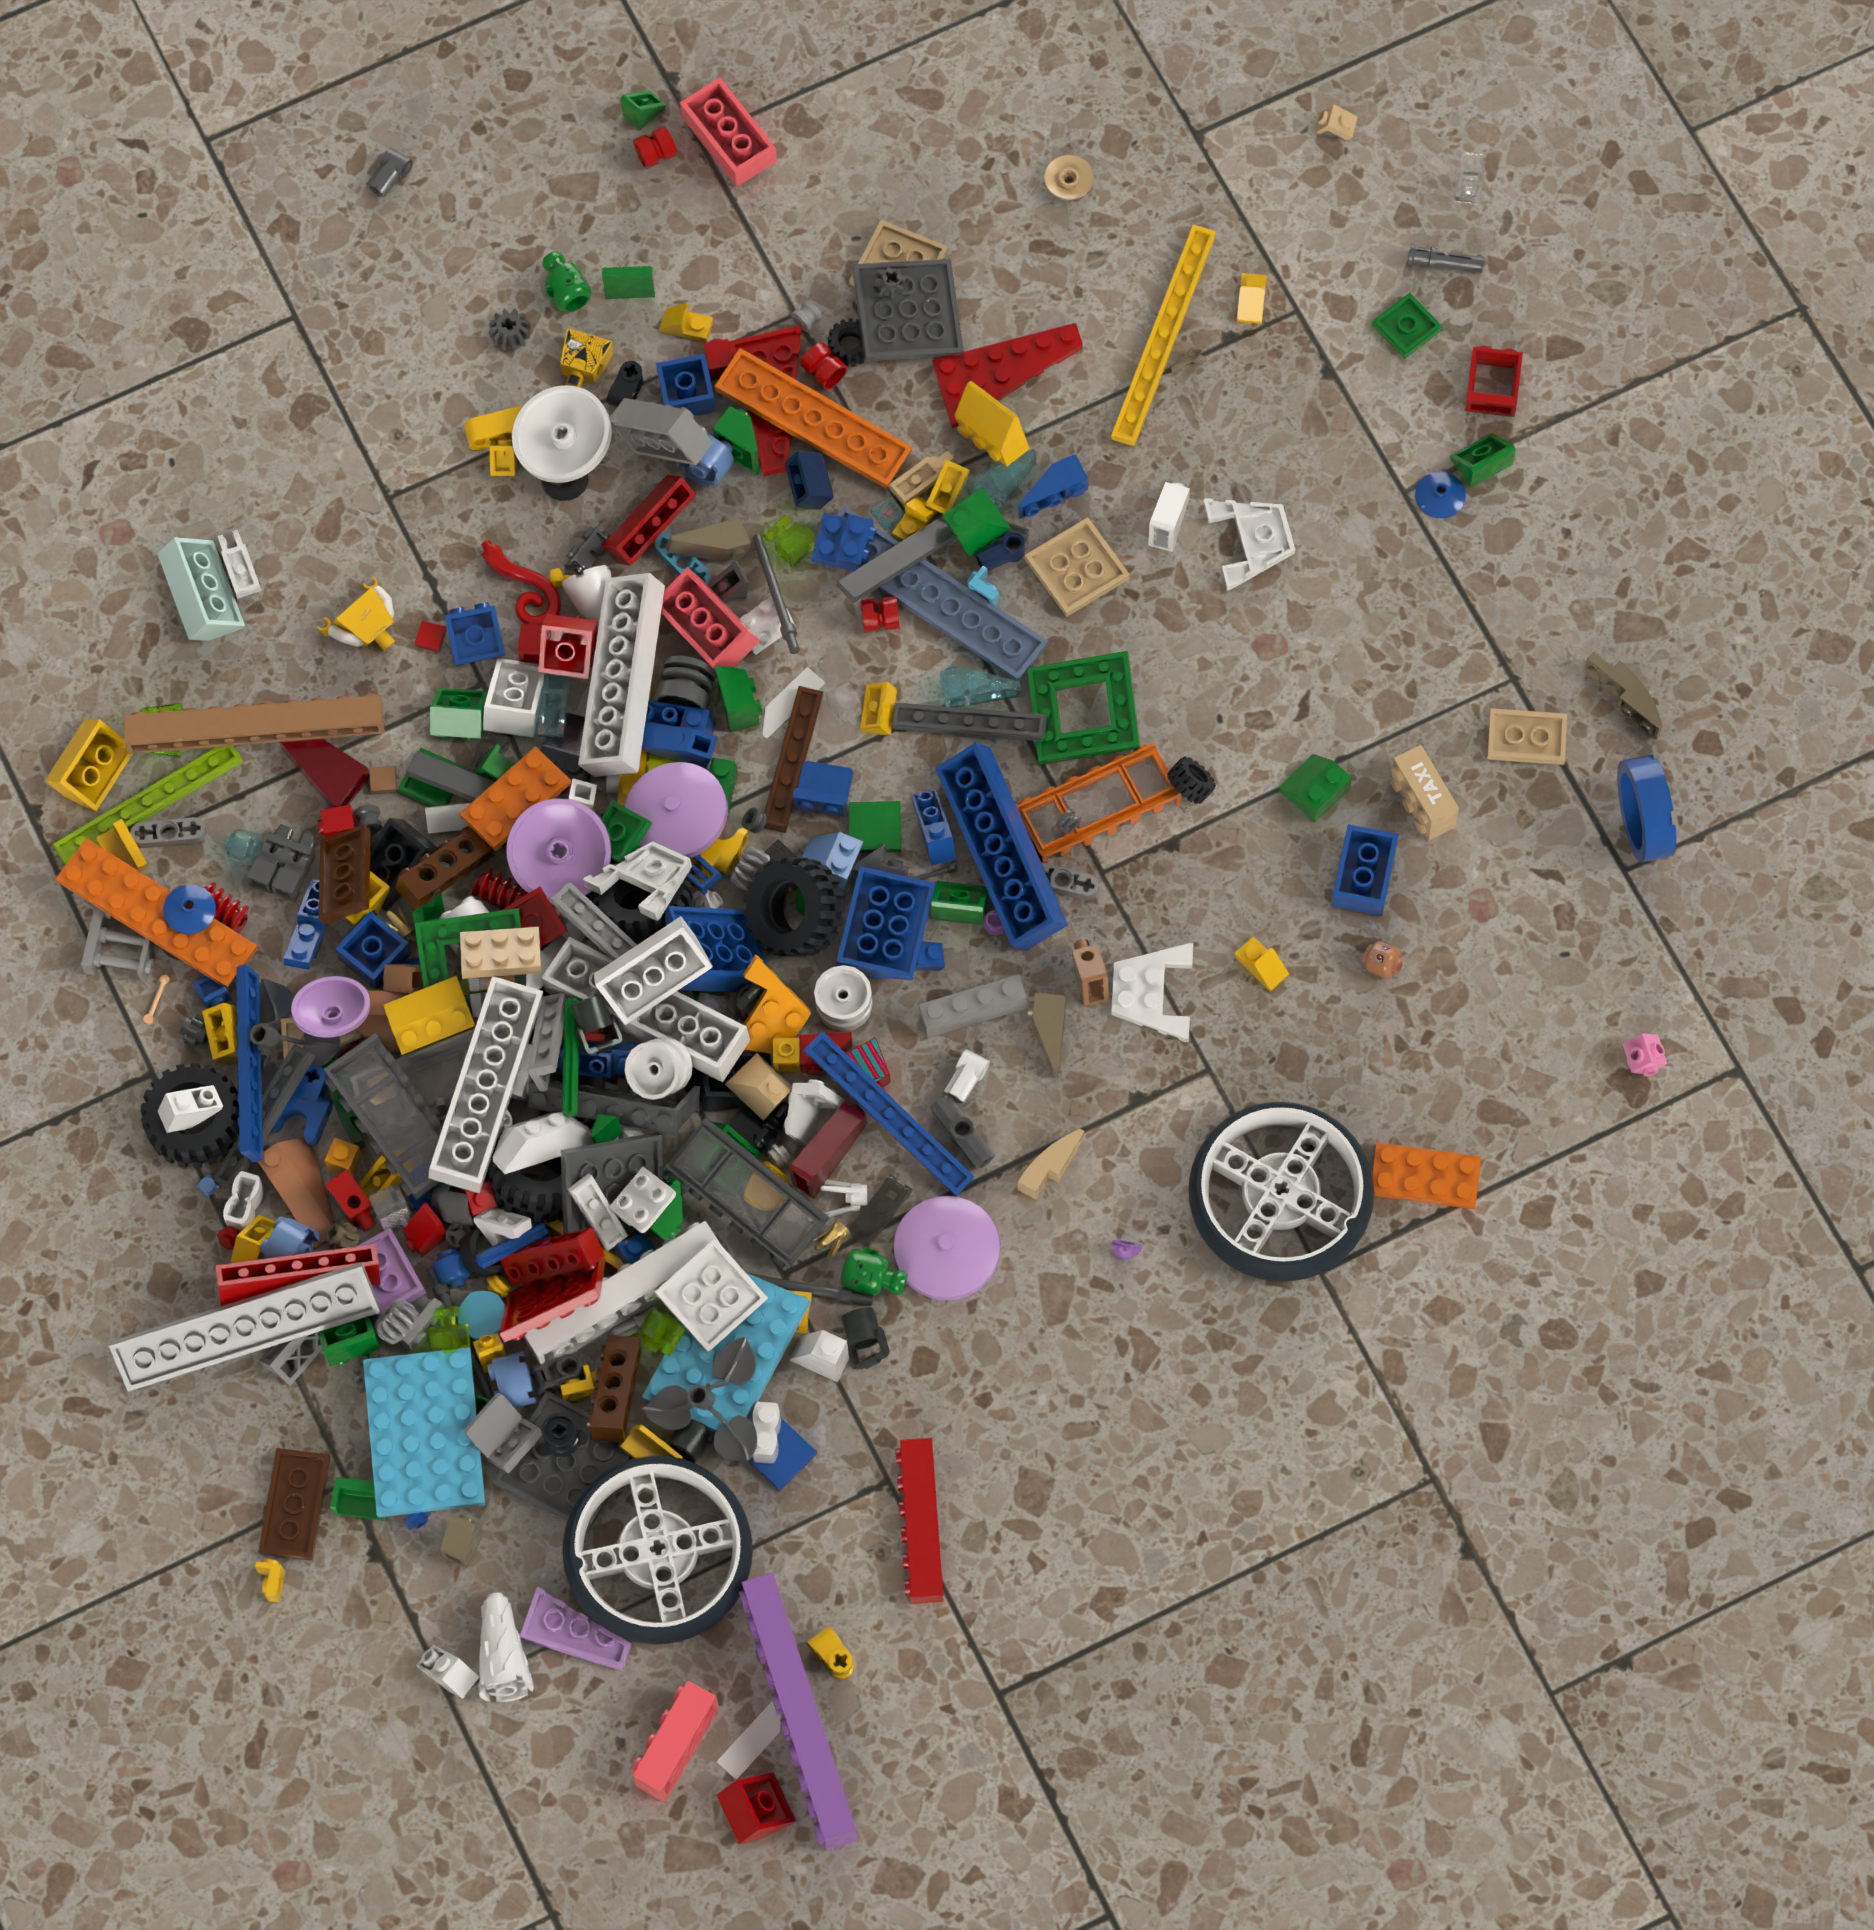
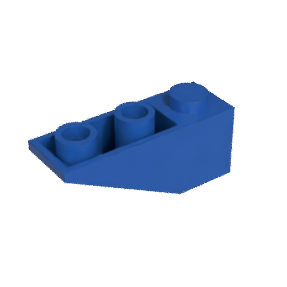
[1018,454,1088,519]
[645,700,716,735]
[641,724,717,769]
[911,789,956,866]

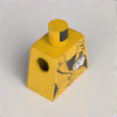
[560,328,614,387]

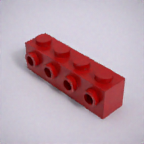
[602,474,697,566]
[501,1227,605,1286]

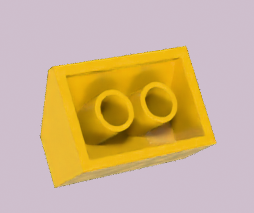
[955,381,1030,467]
[45,719,133,812]
[383,975,476,1055]

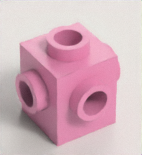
[1623,1033,1667,1076]

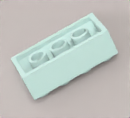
[157,537,245,641]

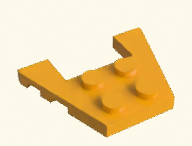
[743,955,811,1054]

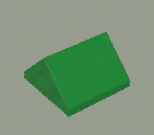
[1450,433,1516,488]
[931,881,988,925]

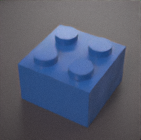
[656,354,716,415]
[335,911,412,989]

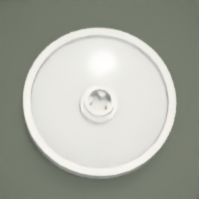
[512,385,612,483]

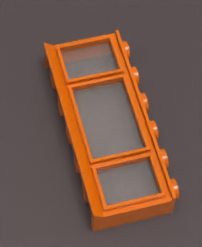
[1016,743,1182,863]

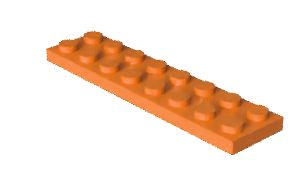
[714,348,913,489]
[56,838,258,990]

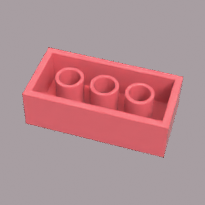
[680,78,777,187]
[661,567,760,669]
[631,1681,719,1803]

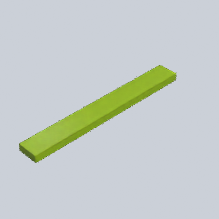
[52,746,243,865]

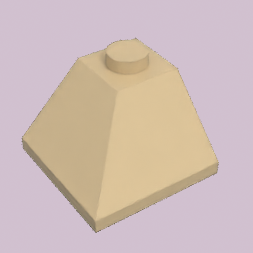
[725,1053,792,1121]

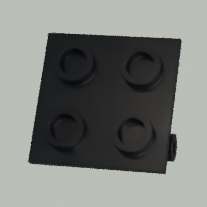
[728,1102,789,1157]

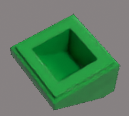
[590,1114,623,1144]

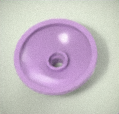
[291,976,370,1038]

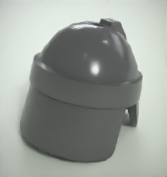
[431,1182,480,1226]

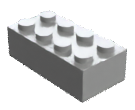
[610,398,713,465]

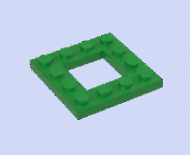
[1027,651,1141,765]
[414,908,526,1020]

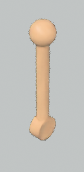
[143,974,169,1025]

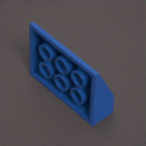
[836,866,936,980]
[665,906,769,992]

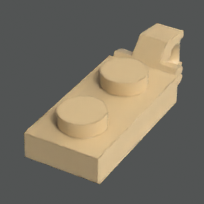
[889,451,954,507]

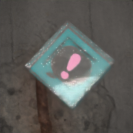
[870,495,905,531]

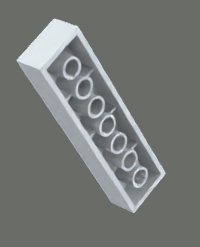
[578,573,665,777]
[541,937,750,1082]
[428,976,543,1194]
[524,1221,720,1365]

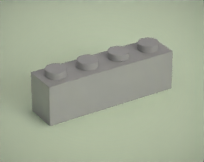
[919,975,1027,1038]

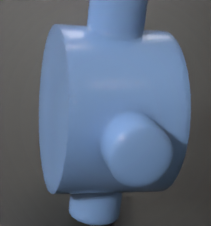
[196,1175,219,1198]

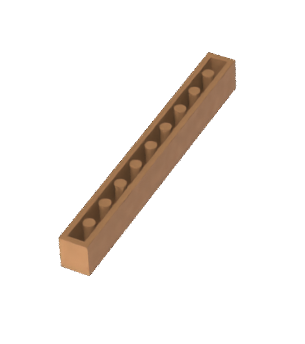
[124,694,385,754]

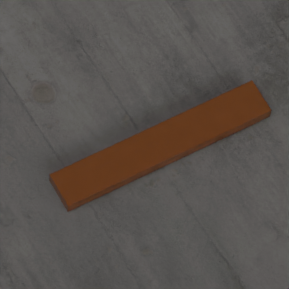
[764,686,823,833]

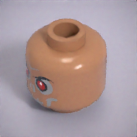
[1363,941,1404,979]

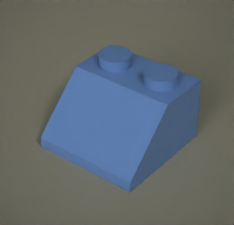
[802,832,863,891]

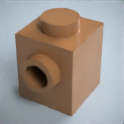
[383,964,424,993]

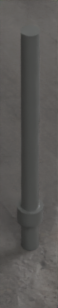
[753,534,800,654]
[426,1266,494,1401]
[746,1272,874,1306]

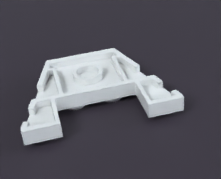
[1203,498,1295,591]
[583,842,692,921]
[1111,943,1193,1042]

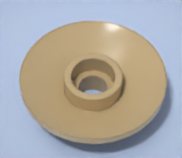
[1044,155,1094,200]

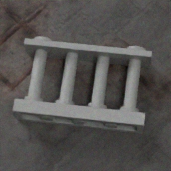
[81,877,170,982]
[551,882,637,961]

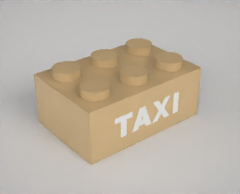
[1389,745,1459,841]

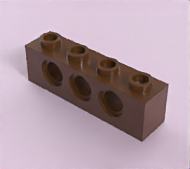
[395,826,496,911]
[587,1335,642,1443]

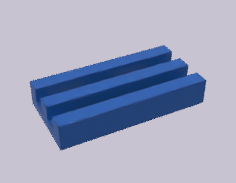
[686,854,723,895]

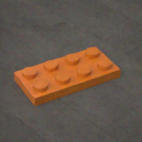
[459,746,571,851]
[1372,1142,1481,1209]

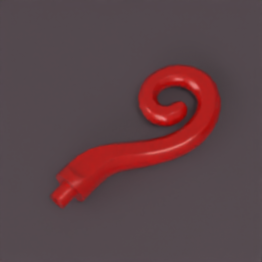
[481,540,561,624]

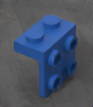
[793,761,853,817]

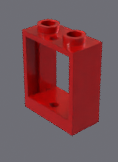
[1465,346,1523,417]

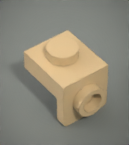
[1315,104,1357,141]

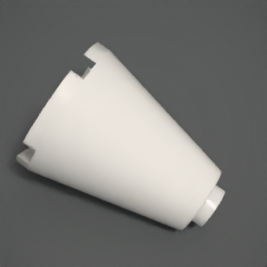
[562,565,612,635]

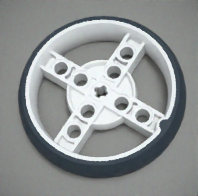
[1188,1102,1374,1282]
[563,1456,753,1644]

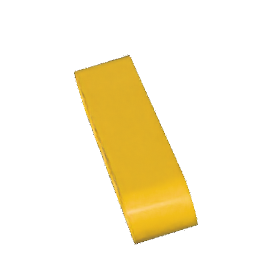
[463,404,525,450]

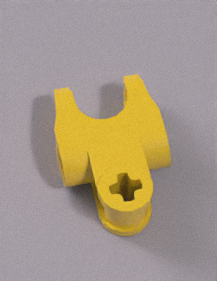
[689,827,749,890]

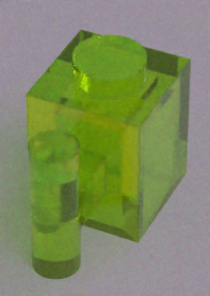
[763,515,814,568]
[428,1306,470,1353]
[636,1307,686,1356]

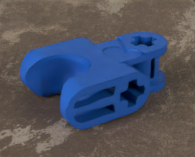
[271,1065,333,1146]

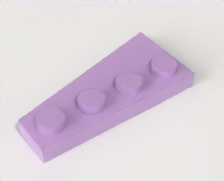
[520,1586,632,1671]

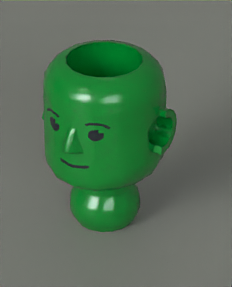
[542,251,591,312]
[841,1247,908,1296]

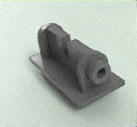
[564,523,611,575]

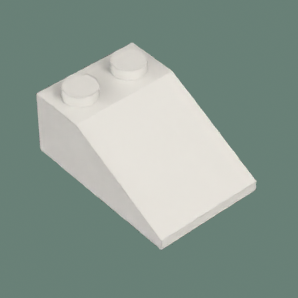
[483,658,547,737]

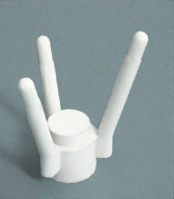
[807,1179,867,1222]

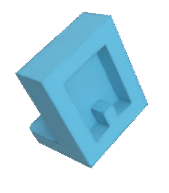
[967,566,999,606]

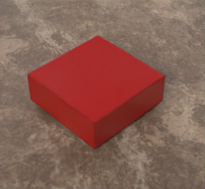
[415,621,447,653]

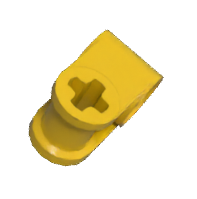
[806,1626,854,1680]

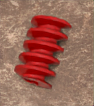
[472,868,528,910]
[191,882,249,933]

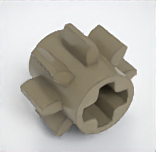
[326,1220,359,1250]

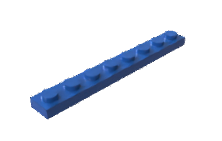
[235,964,263,1162]
[804,1031,974,1197]

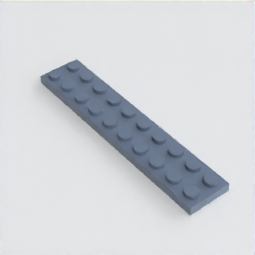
[814,506,1048,683]

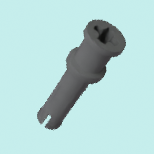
[1408,243,1484,273]

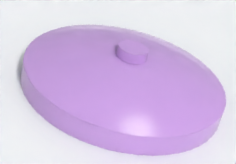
[625,762,728,858]
[507,799,611,902]
[894,1196,1000,1300]

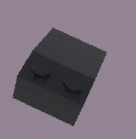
[540,710,591,789]
[370,818,438,911]
[689,1051,772,1112]

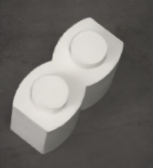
[223,1171,264,1232]
[752,1402,781,1464]

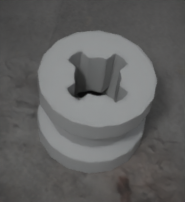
[791,300,822,332]

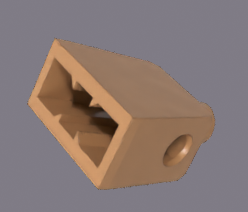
[1072,939,1109,1007]

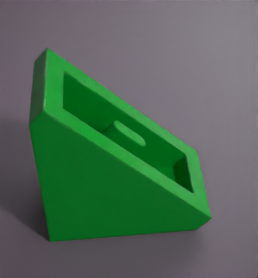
[620,90,667,130]

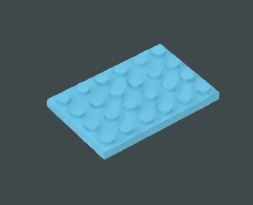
[642,1272,810,1432]
[363,1347,486,1517]

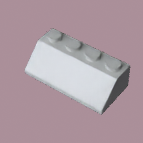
[594,916,713,1025]

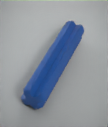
[475,1223,549,1268]

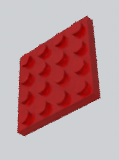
[499,1256,606,1342]

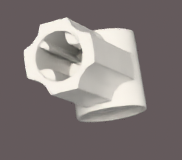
[944,1049,990,1104]

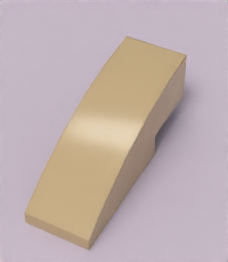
[1018,1129,1084,1200]

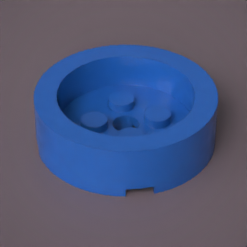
[1617,754,1676,863]

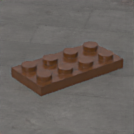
[318,824,370,925]
[258,1448,331,1561]

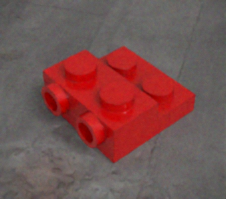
[502,886,568,950]

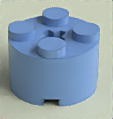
[676,431,734,488]
[260,1216,320,1259]
[487,1351,537,1408]

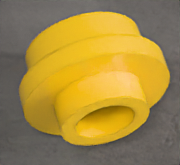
[487,1273,511,1298]

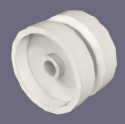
[814,965,873,1032]
[625,1037,693,1100]

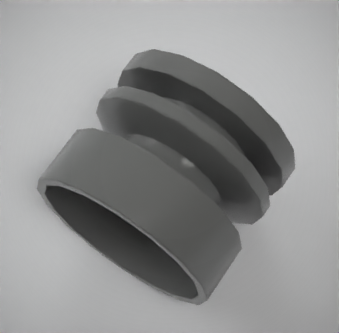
[654,656,716,710]

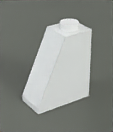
[1148,482,1190,552]
[789,1330,849,1382]

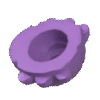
[1111,1239,1142,1259]

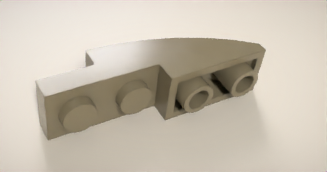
[1585,652,1662,739]

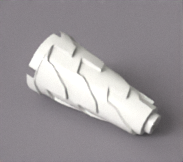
[478,1593,534,1702]

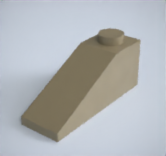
[666,518,751,562]
[1028,993,1066,1078]

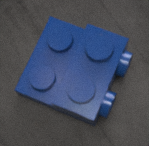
[811,513,877,571]
[445,602,505,666]

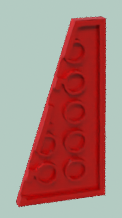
[932,323,1083,429]
[729,325,802,477]

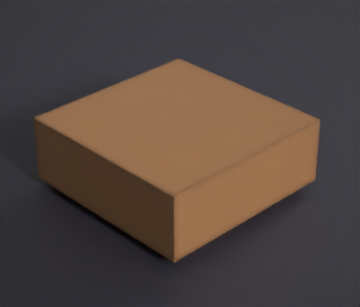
[369,766,397,795]

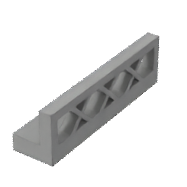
[527,992,568,1092]
[259,1332,323,1386]

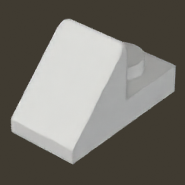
[474,1207,532,1246]

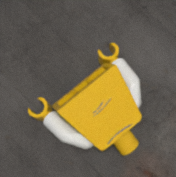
[317,577,395,651]

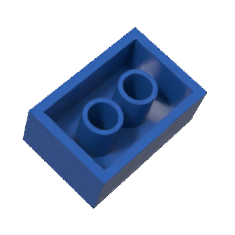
[1331,824,1399,916]

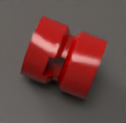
[633,126,678,169]
[800,342,848,390]
[861,596,900,633]

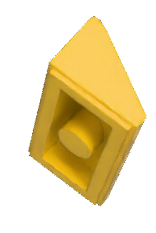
[859,682,897,735]

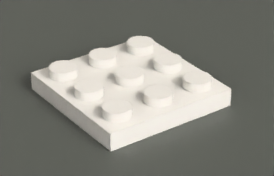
[654,1238,768,1352]

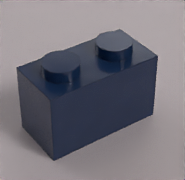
[784,451,834,509]

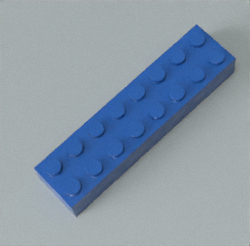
[935,742,1068,950]

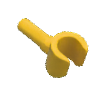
[549,568,580,588]

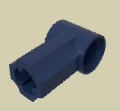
[975,531,1025,571]

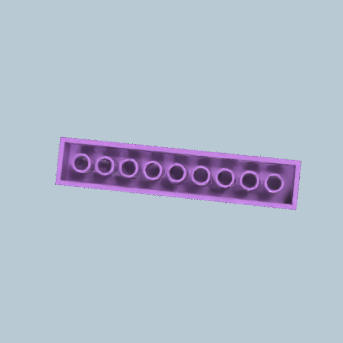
[739,1572,858,1851]

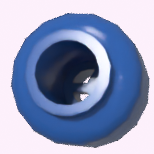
[433,1248,471,1289]

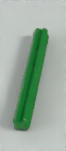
[562,998,579,1117]

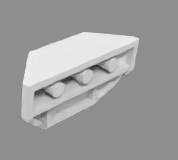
[493,1112,594,1174]

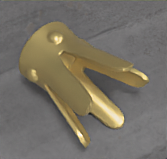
[386,906,416,943]
[813,1220,851,1259]

